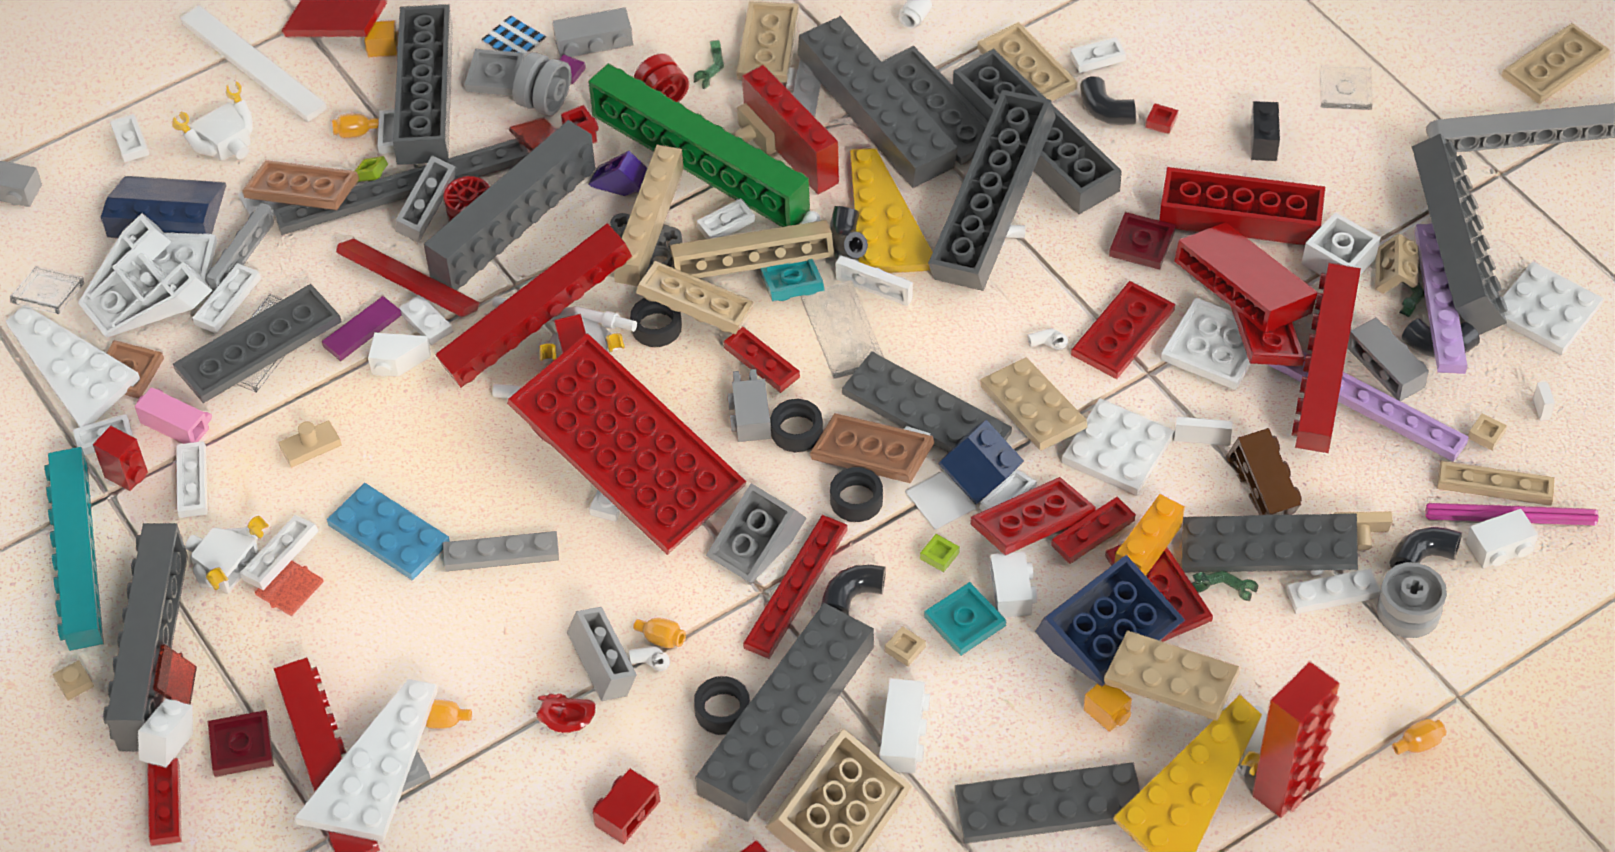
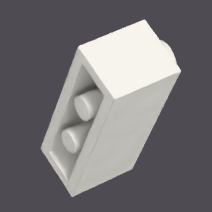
[880,678,930,774]

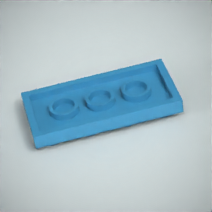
[327,482,450,581]

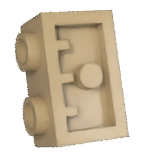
[1375,233,1418,294]

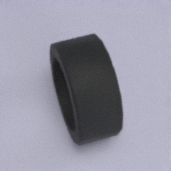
[630,298,682,347]
[770,398,823,453]
[830,467,883,522]
[694,676,750,735]

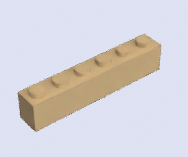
[614,145,683,286]
[670,220,834,278]

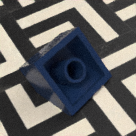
[938,419,1024,505]

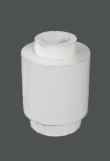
[899,0,932,29]

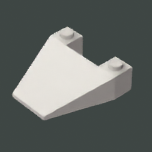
[78,214,212,338]

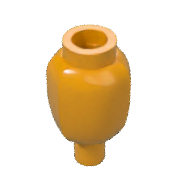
[332,114,379,138]
[633,617,686,648]
[425,699,472,729]
[1392,719,1447,755]

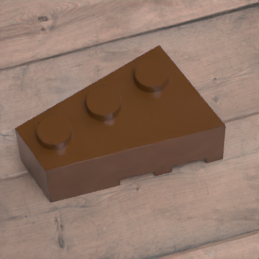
[1226,428,1302,515]

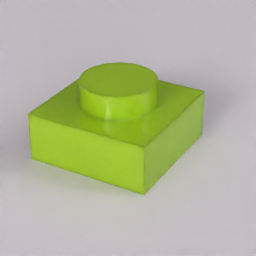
[355,156,388,182]
[920,534,960,572]

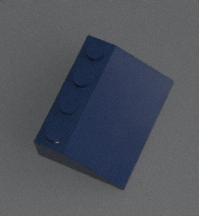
[101,176,227,238]
[1035,555,1185,686]

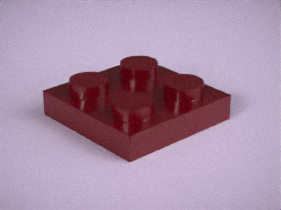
[1109,212,1176,270]
[207,710,274,777]

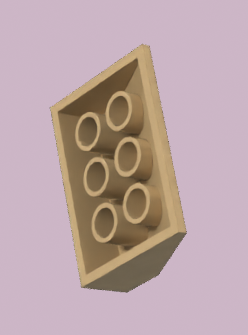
[765,729,912,852]

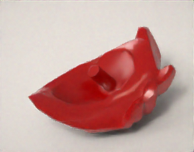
[536,693,595,733]

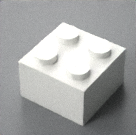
[1302,212,1380,275]

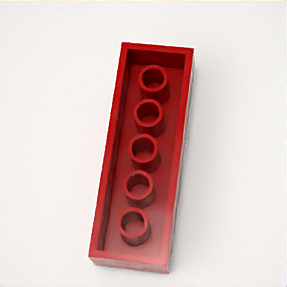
[1159,167,1326,245]
[1252,661,1340,818]

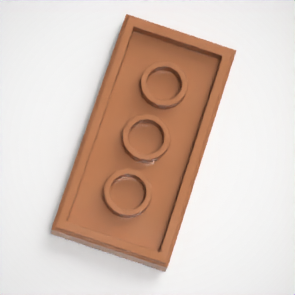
[242,160,359,210]
[810,413,934,484]

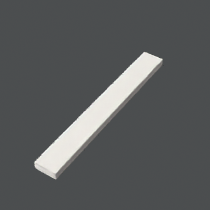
[180,5,327,122]

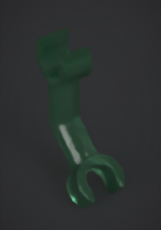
[694,39,724,89]
[1399,280,1425,318]
[1192,571,1259,601]

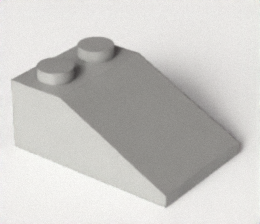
[706,483,807,584]

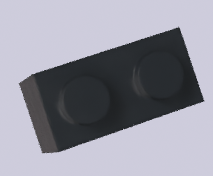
[1250,101,1280,161]

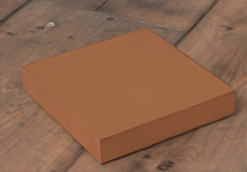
[106,340,164,399]

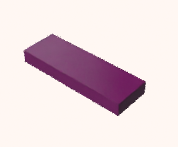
[322,296,402,361]

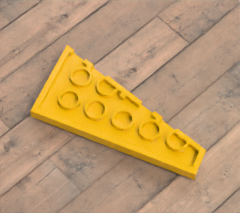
[850,148,933,273]
[1114,694,1262,852]

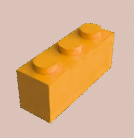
[1115,494,1185,576]

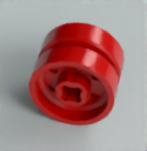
[634,53,689,102]
[444,176,490,222]

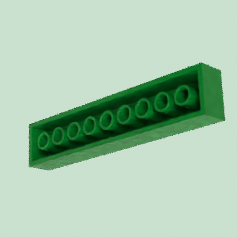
[588,63,810,227]

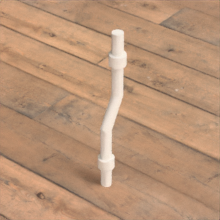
[492,296,637,332]

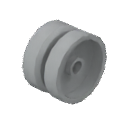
[513,52,571,116]
[1377,562,1447,638]

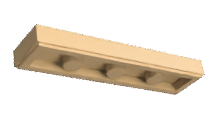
[1437,461,1555,506]

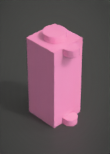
[135,387,212,444]

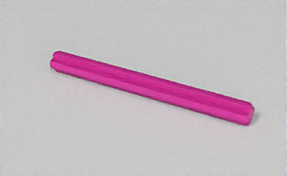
[1425,503,1599,526]

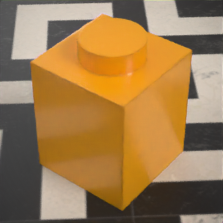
[365,20,399,58]
[1084,684,1132,732]

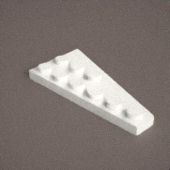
[5,304,140,427]
[294,679,438,842]

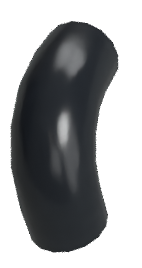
[1080,76,1136,125]
[830,206,868,259]
[1402,318,1480,357]
[1389,527,1462,569]
[821,564,886,615]

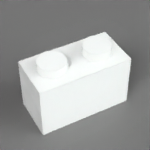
[1466,509,1538,569]
[990,551,1037,618]
[138,699,193,767]

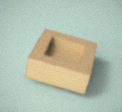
[1468,413,1507,451]
[885,626,926,667]
[52,660,94,701]

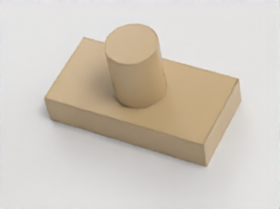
[732,103,775,155]
[278,420,342,468]
[1334,511,1393,551]

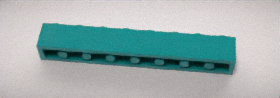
[44,447,104,651]

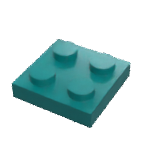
[760,259,825,302]
[924,582,1006,656]

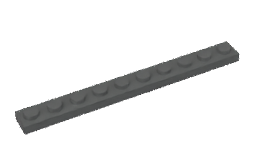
[273,137,529,235]

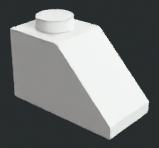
[368,333,431,377]

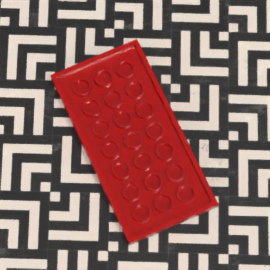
[507,333,747,555]

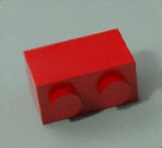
[93,425,148,491]
[593,768,661,845]

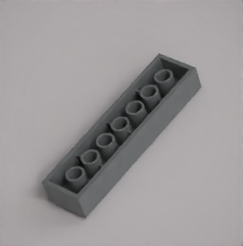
[393,4,453,165]
[797,16,958,188]
[953,49,1122,214]
[928,90,1056,291]
[424,120,596,291]
[1412,133,1508,335]
[103,523,188,752]
[695,603,874,822]

